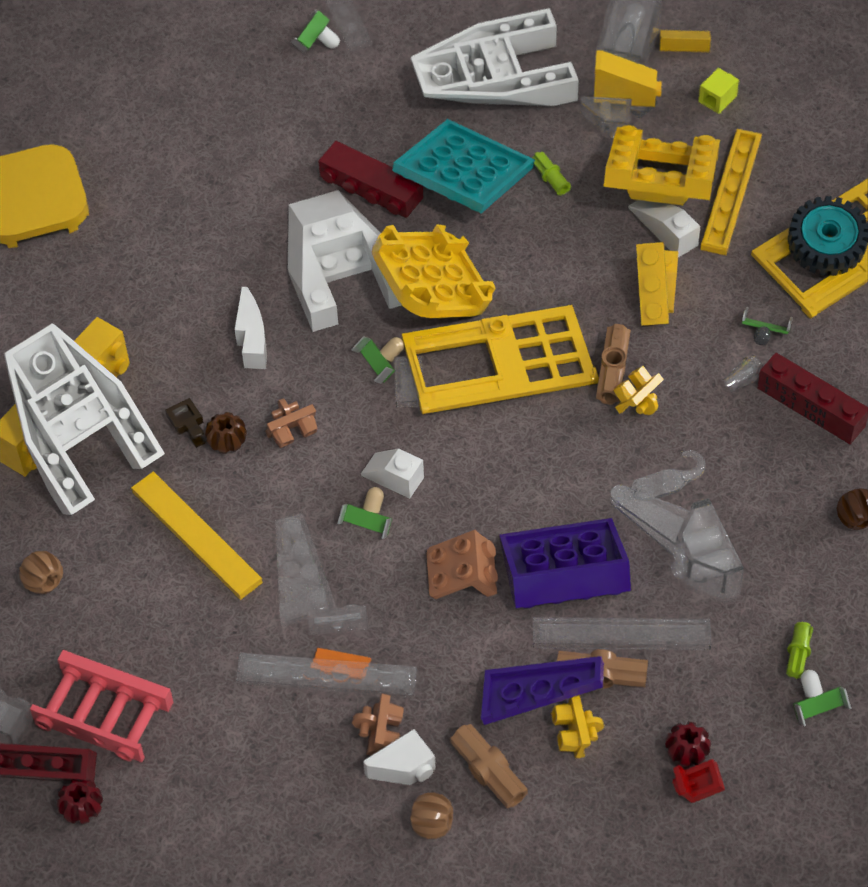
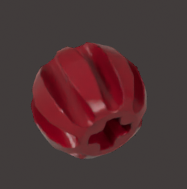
[665,721,711,767]
[57,779,103,825]

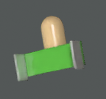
[351,336,404,384]
[337,487,392,539]

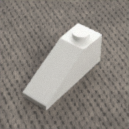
[628,200,700,257]

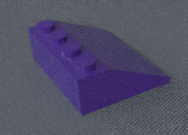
[499,518,631,608]

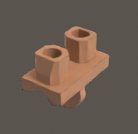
[265,398,318,448]
[352,694,404,756]

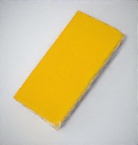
[660,30,711,52]

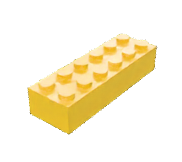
[0,317,130,477]

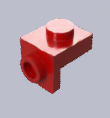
[672,759,725,803]

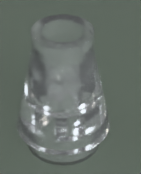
[723,355,763,393]

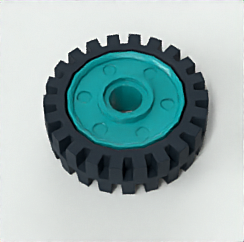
[788,196,868,276]

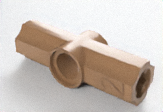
[596,324,631,405]
[557,649,648,689]
[450,724,528,809]

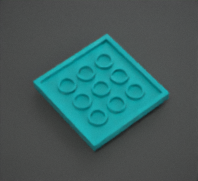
[392,119,535,214]

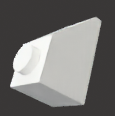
[361,449,424,499]
[363,729,436,785]

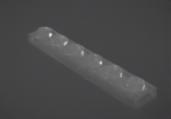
[236,652,417,698]

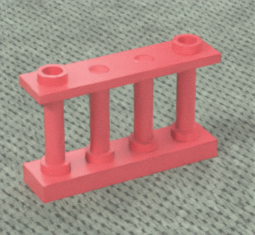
[30,650,173,762]

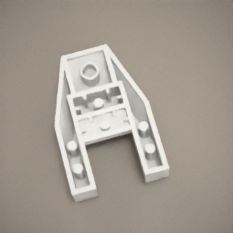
[411,8,579,106]
[288,190,401,332]
[3,323,165,515]

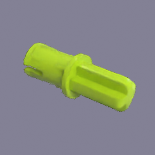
[532,152,571,196]
[786,622,813,679]

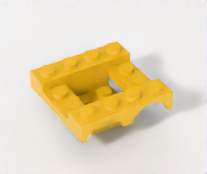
[604,125,720,206]

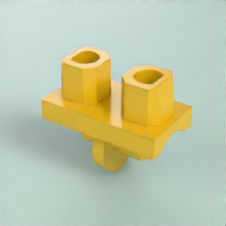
[613,366,664,415]
[551,695,604,758]

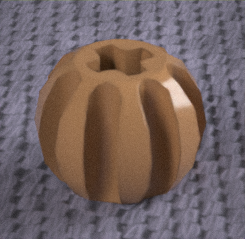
[19,551,63,594]
[411,793,453,839]

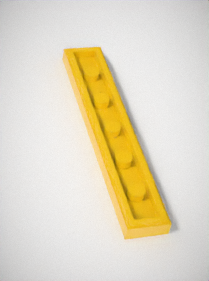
[700,129,762,256]
[131,471,263,600]

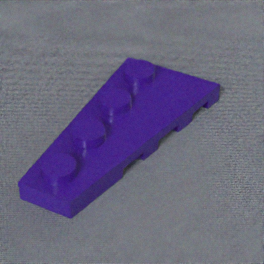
[481,656,604,725]

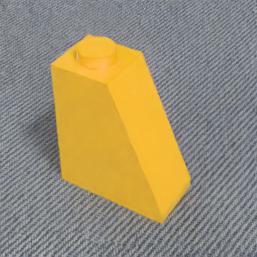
[594,50,662,107]

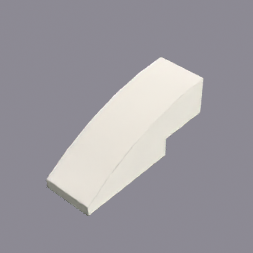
[235,287,267,369]

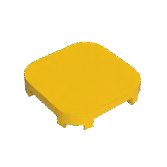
[0,144,89,248]
[372,224,496,318]

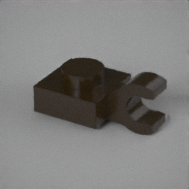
[165,398,206,448]

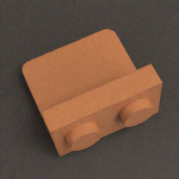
[427,530,498,599]

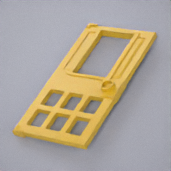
[751,179,868,319]
[401,305,599,414]

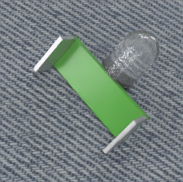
[742,307,793,346]

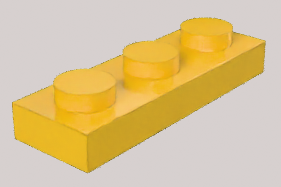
[636,242,669,326]

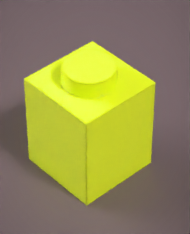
[699,68,739,114]

